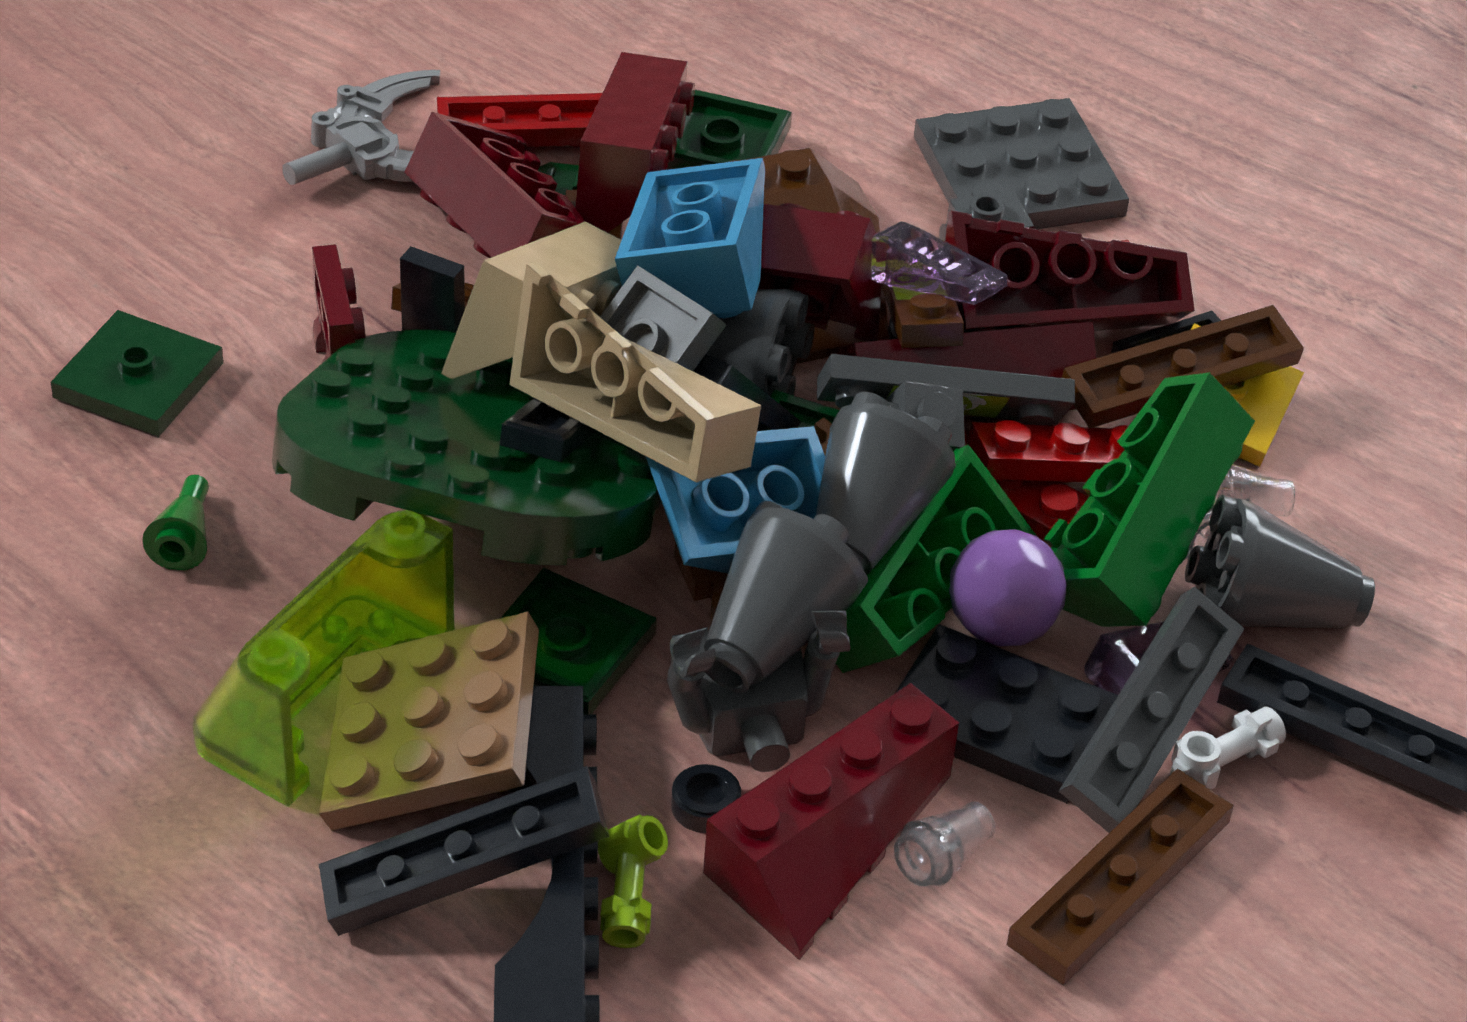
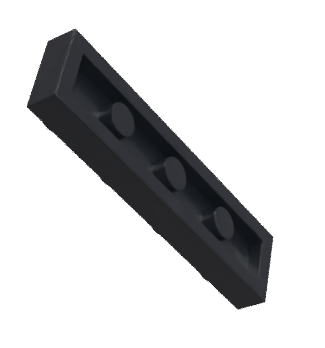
[1217,643,1467,812]
[319,766,609,936]

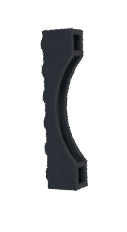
[494,686,600,1022]

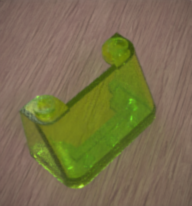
[193,510,455,807]

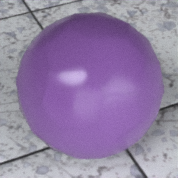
[949,529,1066,646]

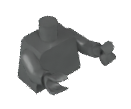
[667,611,850,772]

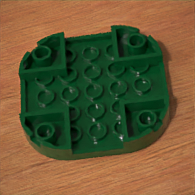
[272,330,662,565]

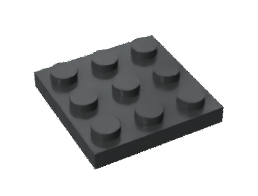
[914,98,1129,229]

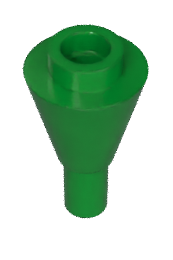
[142,474,209,570]

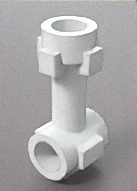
[1170,707,1286,790]

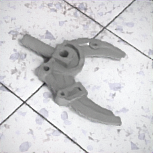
[282,70,440,185]

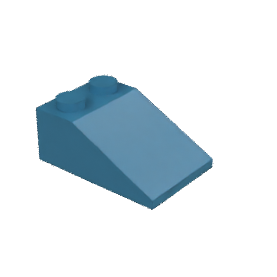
[615,158,765,318]
[646,426,825,574]

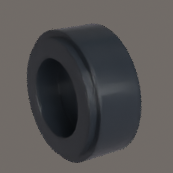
[671,764,741,833]

